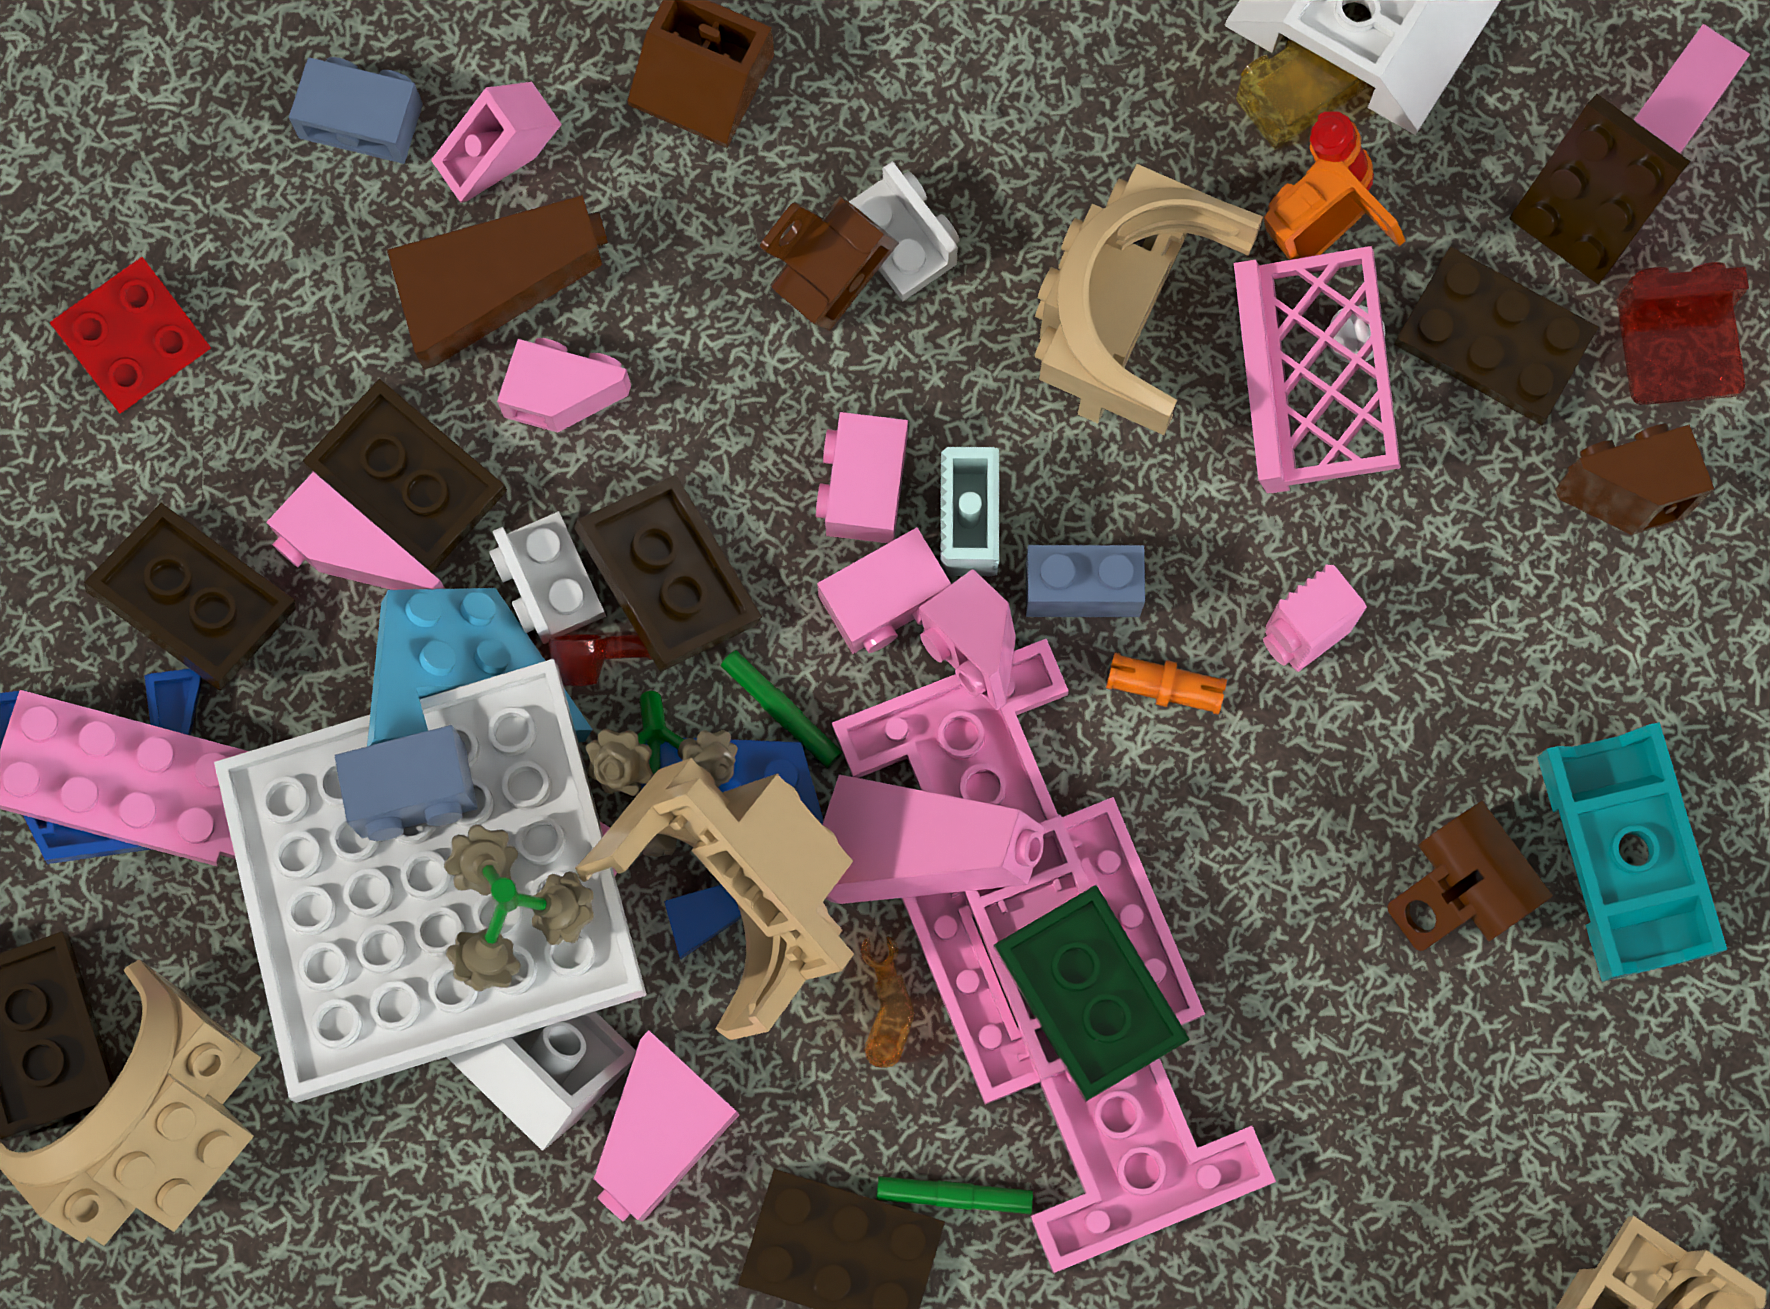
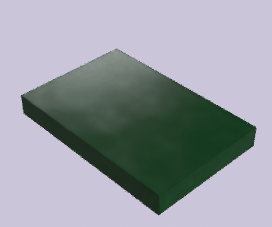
[993,885,1190,1102]

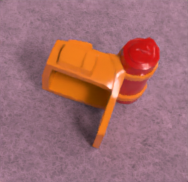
[1264,111,1406,260]

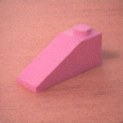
[266,472,445,590]

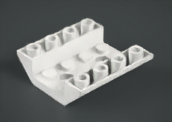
[1225,0,1501,135]

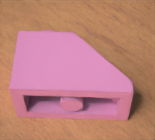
[431,82,562,203]

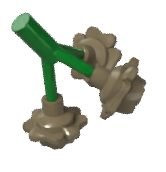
[586,691,738,857]
[444,824,594,991]

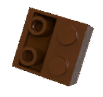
[627,0,774,148]
[1555,423,1714,535]

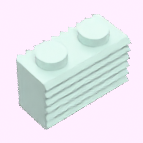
[940,447,999,576]

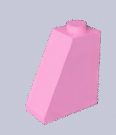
[594,1030,739,1222]

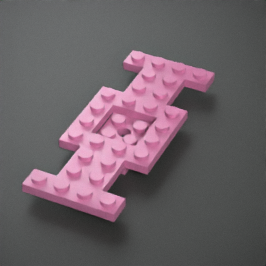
[832,639,1276,1273]

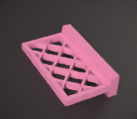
[1234,246,1401,493]

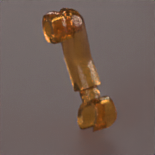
[861,936,914,1068]

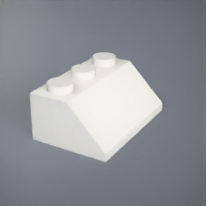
[447,1011,636,1151]

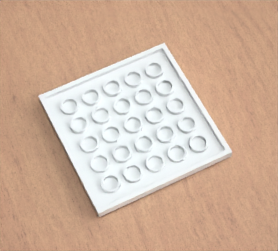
[214,659,646,1103]

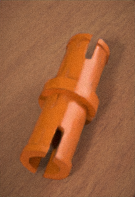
[1106,652,1227,715]

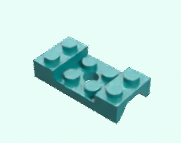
[1537,722,1727,982]

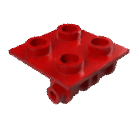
[49,257,211,414]

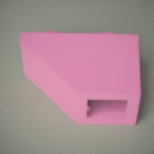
[497,338,631,433]
[918,569,1016,710]

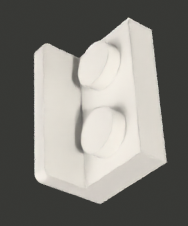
[849,162,960,301]
[489,511,606,644]

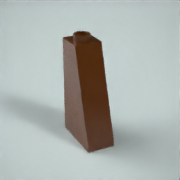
[387,195,608,370]

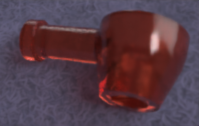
[549,634,653,686]

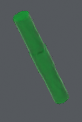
[721,650,843,769]
[876,1176,1033,1215]

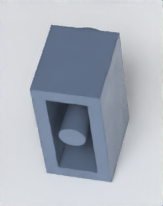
[289,57,423,164]
[1025,545,1145,617]
[334,725,478,841]

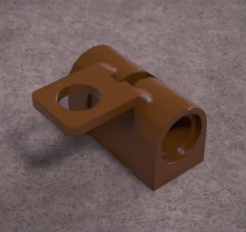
[760,196,899,331]
[1387,801,1553,951]

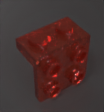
[1616,262,1749,405]

